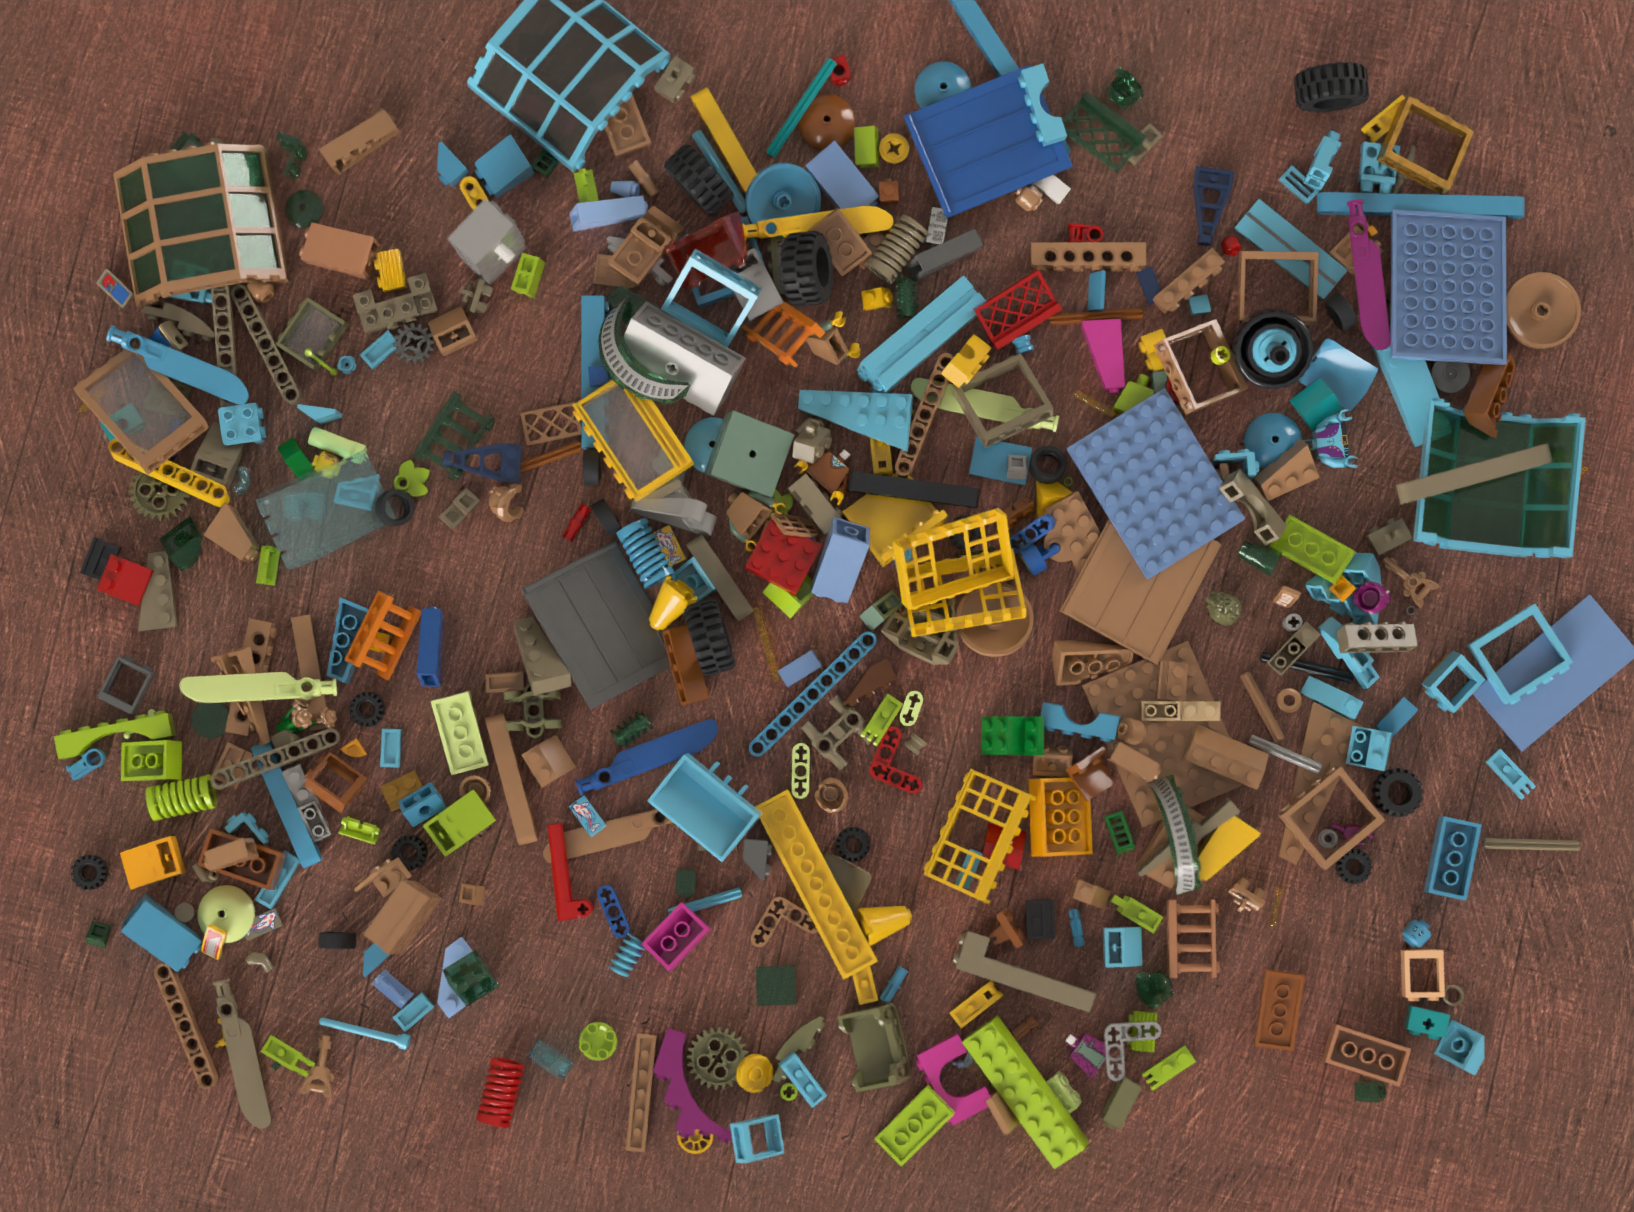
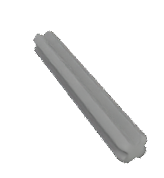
[1248,735,1322,774]

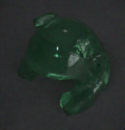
[1107,67,1144,109]
[1135,970,1174,1009]

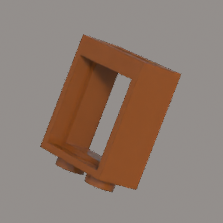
[304,752,367,813]

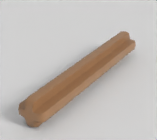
[1240,671,1284,742]

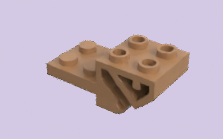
[608,206,684,286]

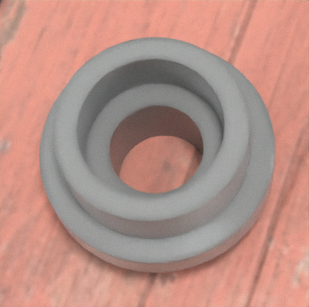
[1318,829,1338,848]

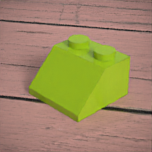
[762,575,814,619]

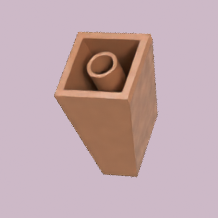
[299,222,380,281]

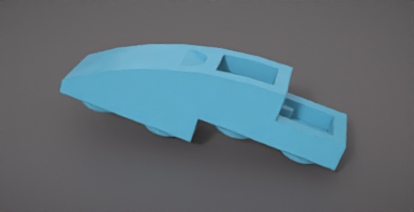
[1317,617,1380,689]

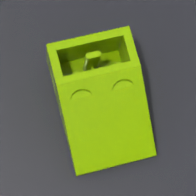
[423,789,496,857]

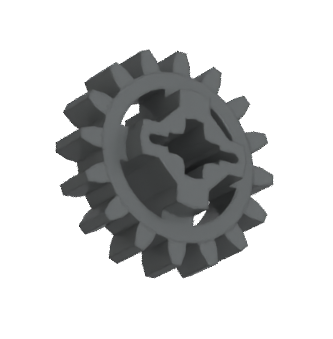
[393,323,435,365]

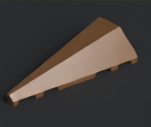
[211,646,270,745]

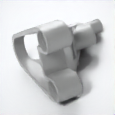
[630,447,717,536]

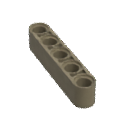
[686,534,754,622]

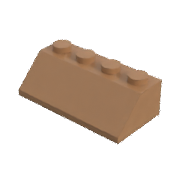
[1183,724,1269,790]

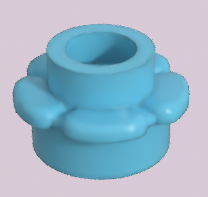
[337,356,356,374]

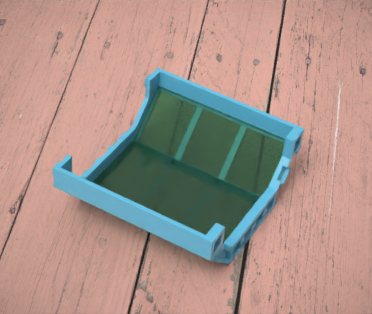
[1413,398,1586,558]

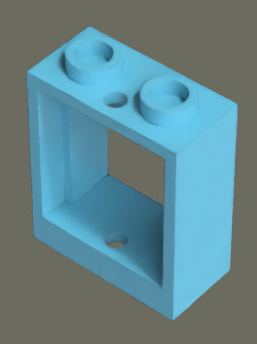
[1422,651,1485,713]
[730,1115,784,1163]

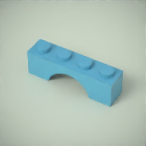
[1018,64,1067,147]

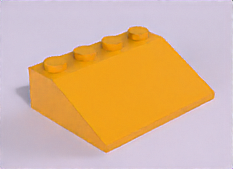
[1028,778,1093,856]

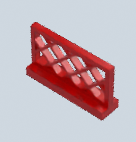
[973,269,1062,350]

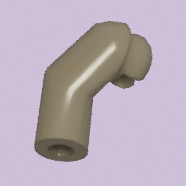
[192,863,219,883]

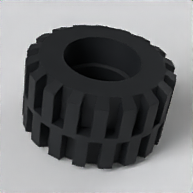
[1371,768,1424,817]

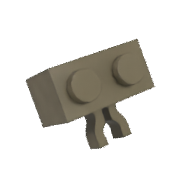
[654,56,696,104]
[792,420,832,464]
[1365,517,1413,557]

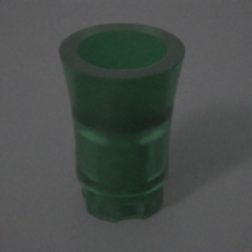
[1237,541,1282,577]

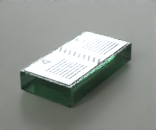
[925,206,949,246]

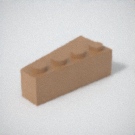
[319,110,400,175]

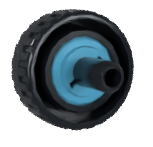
[1232,308,1314,389]

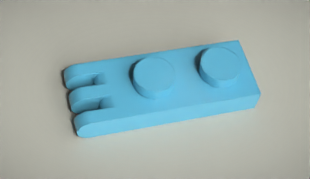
[1485,749,1536,800]

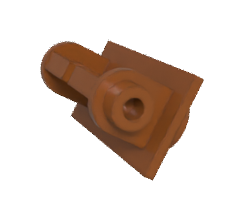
[1003,496,1036,529]

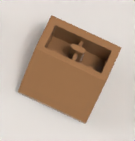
[427,306,478,356]

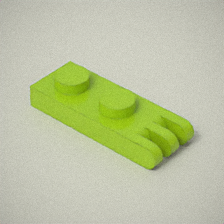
[860,693,903,746]
[1142,1045,1196,1090]

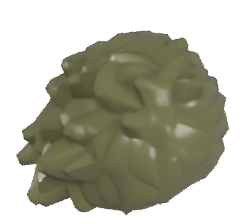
[1205,591,1242,626]

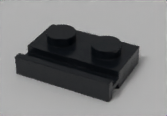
[80,537,122,580]
[1025,900,1055,939]

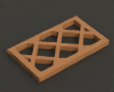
[520,401,582,446]

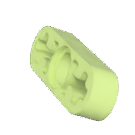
[792,743,810,799]

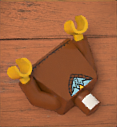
[794,449,851,505]

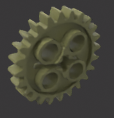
[128,463,192,522]
[686,1026,749,1090]

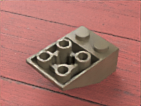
[190,421,247,488]

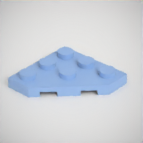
[437,937,496,1018]

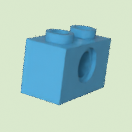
[398,782,446,827]

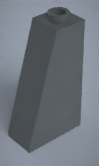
[906,229,983,283]

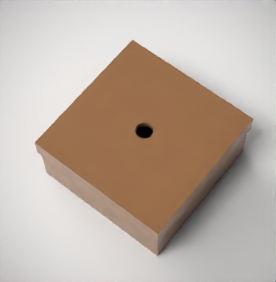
[363,880,442,955]

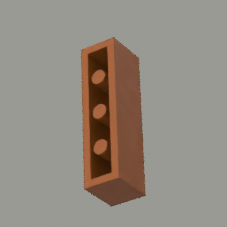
[662,625,709,706]

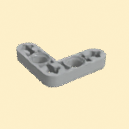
[1104,1021,1161,1081]

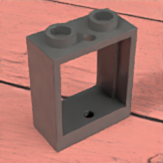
[97,655,156,715]

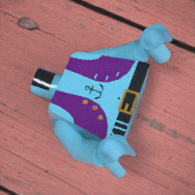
[1303,409,1358,468]

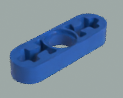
[1009,514,1056,553]
[597,885,630,938]

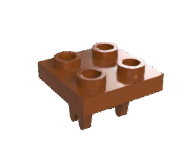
[989,908,1025,949]

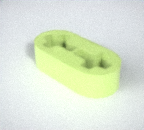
[899,691,923,726]

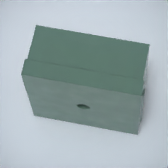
[704,410,794,498]

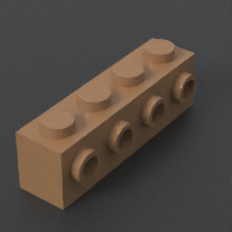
[1153,248,1225,315]

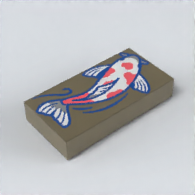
[245,908,284,941]

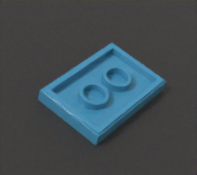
[969,437,1032,486]

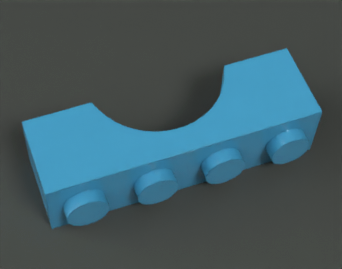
[1040,702,1121,742]

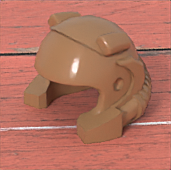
[489,484,524,522]

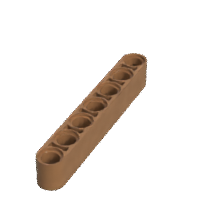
[895,353,954,478]
[485,713,538,846]
[154,963,219,1089]

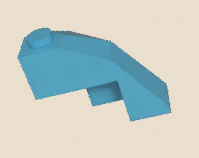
[1305,553,1382,625]

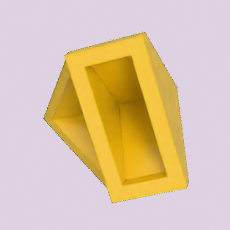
[1036,480,1073,519]

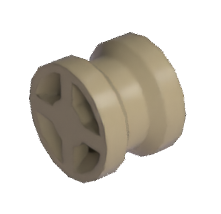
[903,732,927,756]

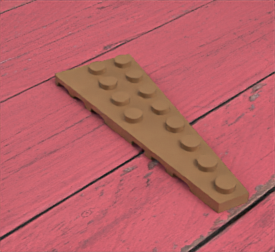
[1278,702,1365,865]

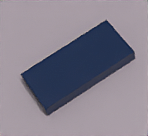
[1136,266,1161,306]

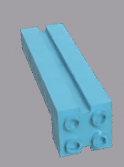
[857,275,987,393]

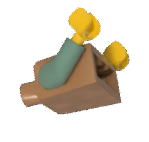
[806,311,861,365]
[727,492,787,551]

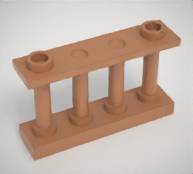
[1166,899,1220,978]

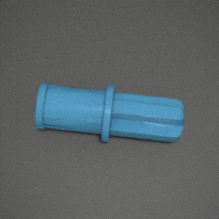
[880,965,908,1003]

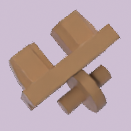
[1228,878,1266,912]

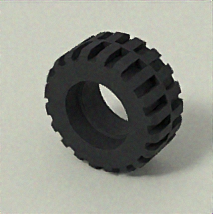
[1294,62,1370,113]
[664,144,734,217]
[780,231,834,307]
[684,599,736,676]

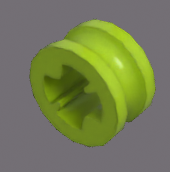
[780,1082,798,1101]

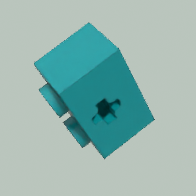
[1404,1005,1450,1040]

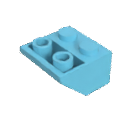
[1346,726,1393,771]
[1102,927,1142,967]

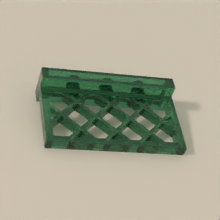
[1062,91,1147,173]

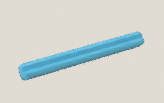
[692,130,746,213]

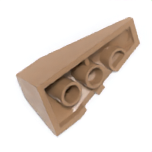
[1052,640,1134,686]

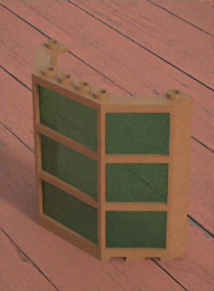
[113,142,290,310]

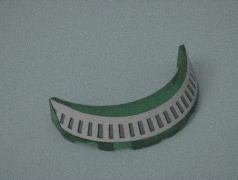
[598,295,690,404]
[1148,775,1202,895]

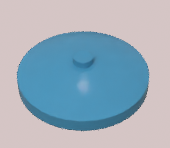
[745,163,821,237]

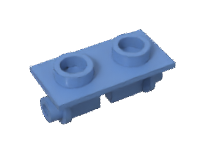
[372,969,414,1009]

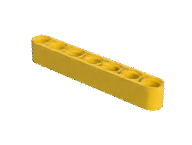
[690,87,757,195]
[108,438,230,507]

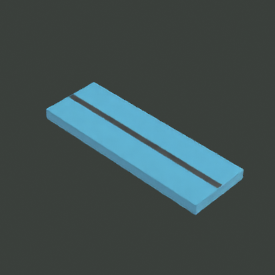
[1234,199,1347,300]

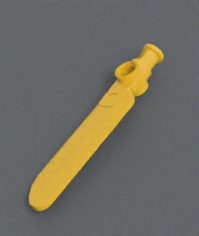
[741,206,893,241]

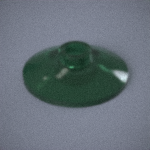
[285,190,323,228]

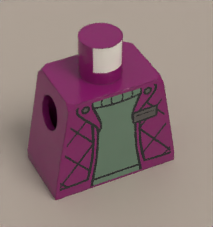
[1064,1033,1114,1078]

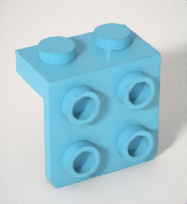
[218,402,267,446]
[1212,449,1259,481]

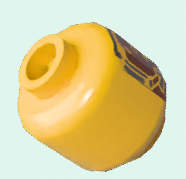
[312,451,342,479]

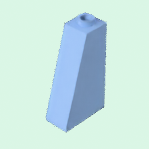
[570,196,648,231]

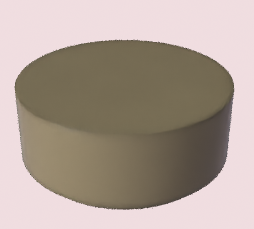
[175,903,195,922]

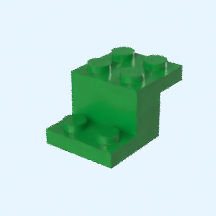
[981,716,1044,756]

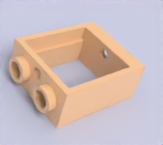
[1401,949,1445,1001]

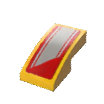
[201,924,227,960]

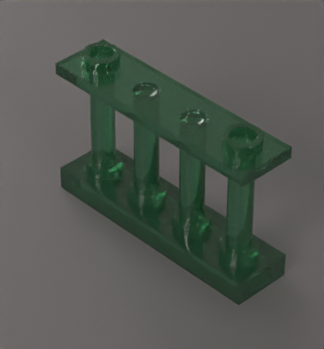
[413,391,495,482]

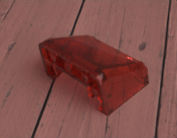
[664,212,748,289]

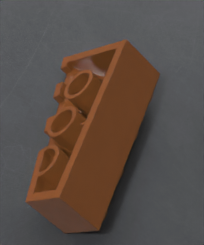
[1464,353,1516,437]

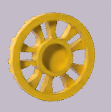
[677,1129,714,1154]

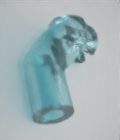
[233,466,251,494]

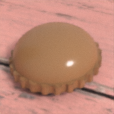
[459,775,492,804]

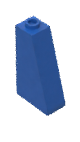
[417,606,443,687]

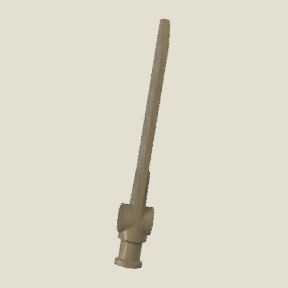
[213,978,271,1129]

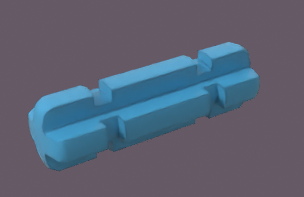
[1069,909,1084,947]

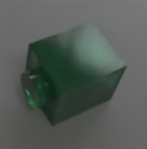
[675,869,697,897]

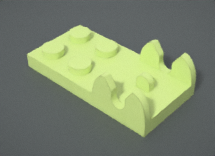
[431,691,489,775]

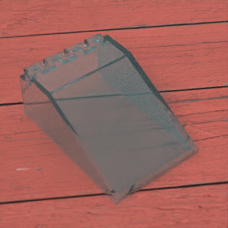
[256,449,397,570]

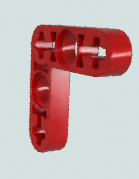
[869,726,922,794]

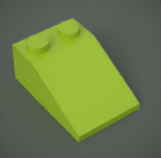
[121,740,182,781]

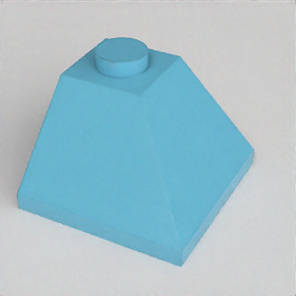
[1434,1020,1484,1076]

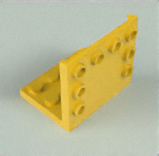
[842,467,948,567]

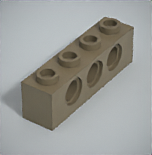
[1336,622,1418,653]

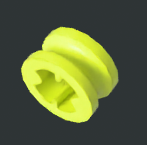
[1211,346,1230,365]

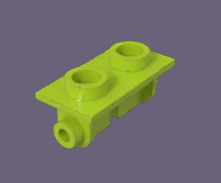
[574,168,599,203]
[256,545,281,586]
[338,816,381,845]

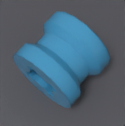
[1012,335,1034,355]

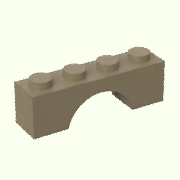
[1219,468,1287,546]

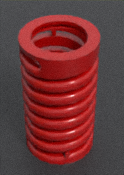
[476,1057,525,1128]

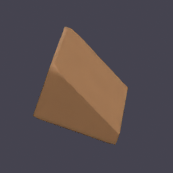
[459,883,485,906]

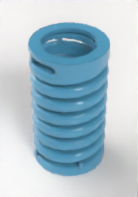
[616,518,675,589]

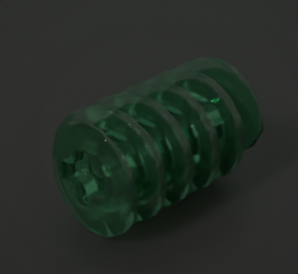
[895,278,920,319]
[610,711,654,749]

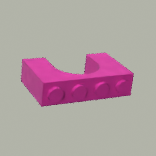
[915,1033,990,1125]

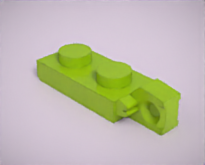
[1110,894,1163,934]

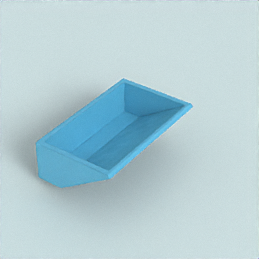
[647,753,763,862]

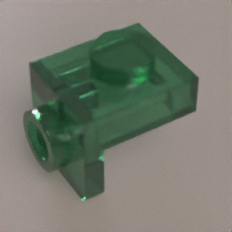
[1355,1081,1386,1103]

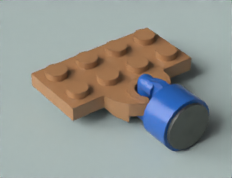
[1018,490,1101,576]

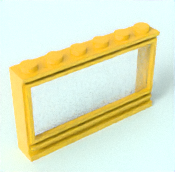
[572,377,694,503]

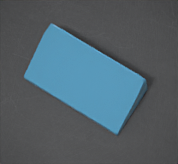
[1088,271,1106,311]

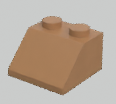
[522,735,576,788]

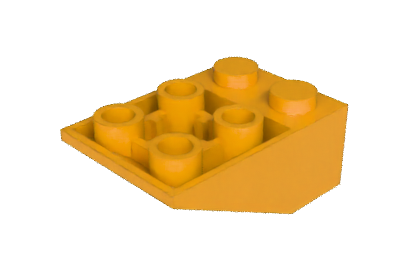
[120,836,186,890]

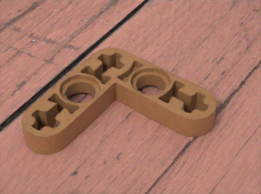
[751,896,818,947]

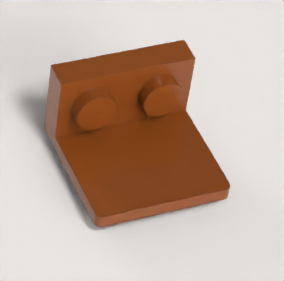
[1066,746,1115,802]

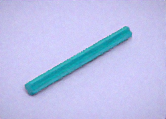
[766,58,837,157]

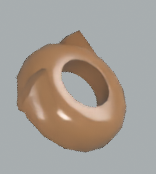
[1277,687,1302,713]

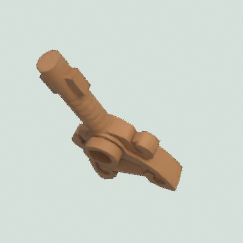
[1382,556,1440,608]
[301,1035,335,1099]

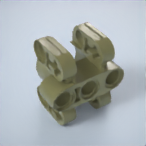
[504,683,563,739]

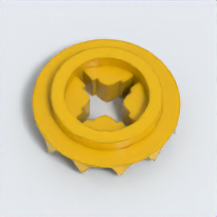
[879,133,909,164]

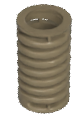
[865,214,929,284]

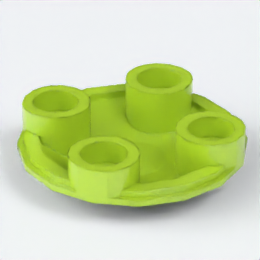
[579,1022,617,1061]

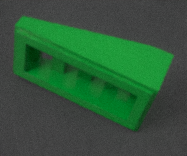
[1104,811,1135,855]

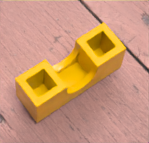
[941,334,991,388]

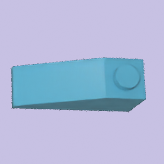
[1300,676,1364,720]

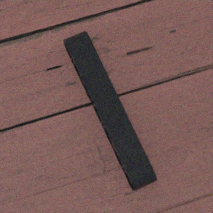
[847,471,980,508]

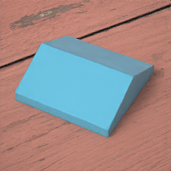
[297,404,342,425]

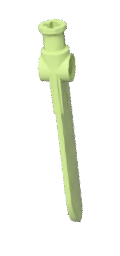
[911,378,1059,432]
[180,672,337,703]

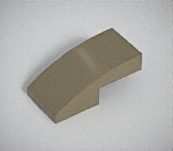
[1121,123,1163,166]
[439,488,480,530]

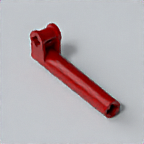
[547,823,594,921]

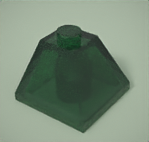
[160,516,202,572]

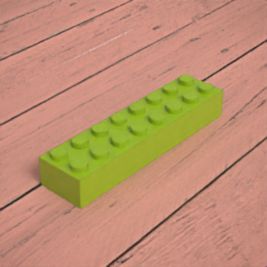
[962,1015,1090,1169]

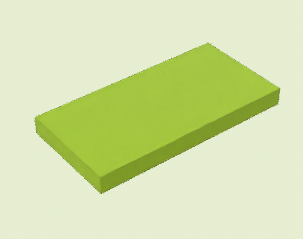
[1269,514,1356,585]
[874,1085,956,1167]

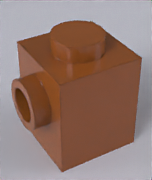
[878,178,899,206]

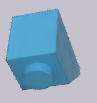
[437,141,469,188]

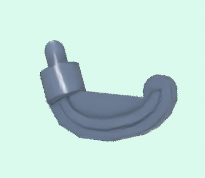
[952,1052,974,1068]

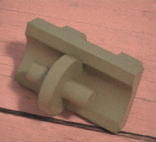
[459,279,493,314]

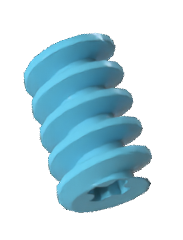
[607,933,646,977]

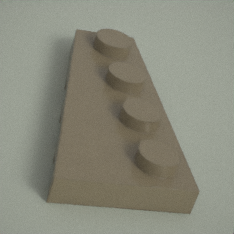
[138,551,178,632]

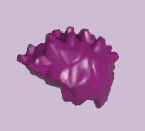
[1352,581,1391,614]

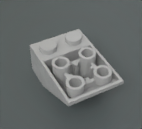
[723,248,783,321]

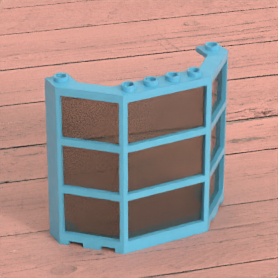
[467,0,671,173]

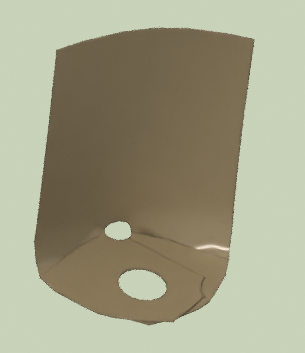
[803,852,872,914]

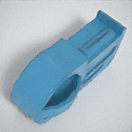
[66,749,106,780]

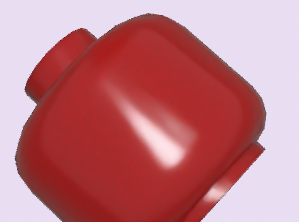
[1221,236,1242,256]

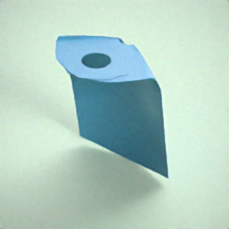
[1299,338,1378,411]

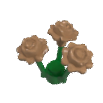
[276,689,337,734]

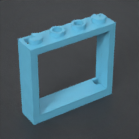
[661,249,762,347]
[1466,604,1573,705]

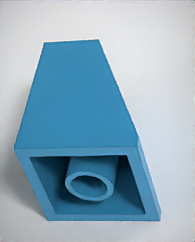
[474,134,535,198]

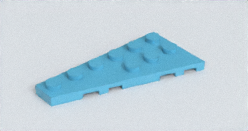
[798,390,913,452]

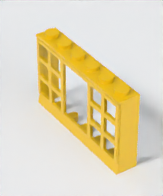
[892,508,1014,610]
[906,549,1026,637]
[923,769,1037,905]

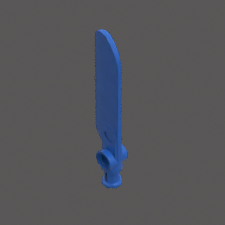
[574,719,718,796]

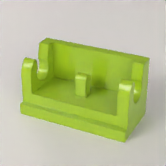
[854,126,879,168]
[511,253,546,298]

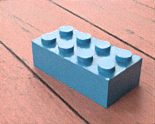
[1424,816,1482,901]

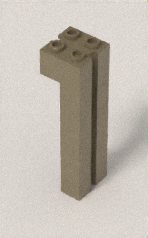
[952,929,1096,1012]

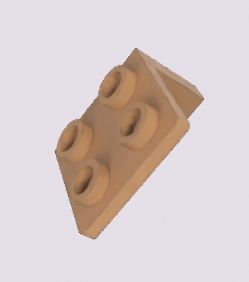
[354,858,412,898]

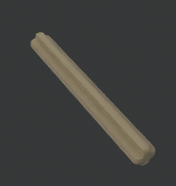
[1483,838,1580,851]

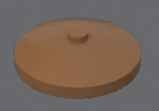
[1506,272,1581,349]
[957,582,1034,657]

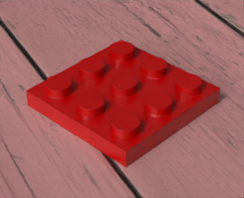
[744,518,822,596]

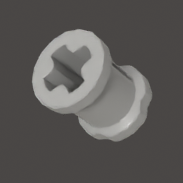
[1282,613,1302,632]

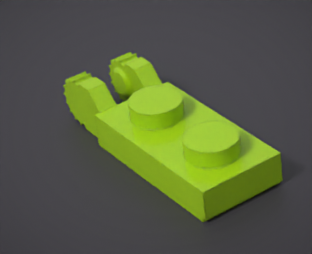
[260,1035,315,1078]

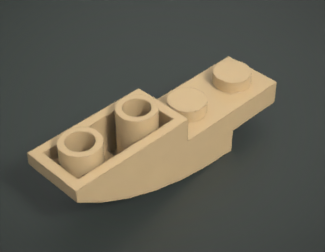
[1141,701,1221,721]

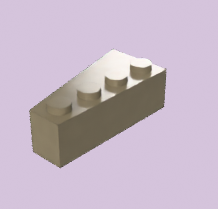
[514,617,571,695]

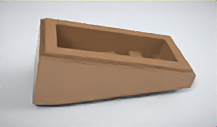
[1273,585,1301,608]

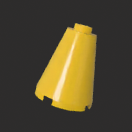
[649,576,698,630]
[856,906,912,946]

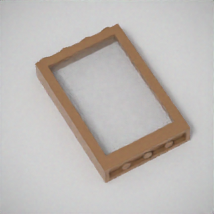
[74,342,209,474]

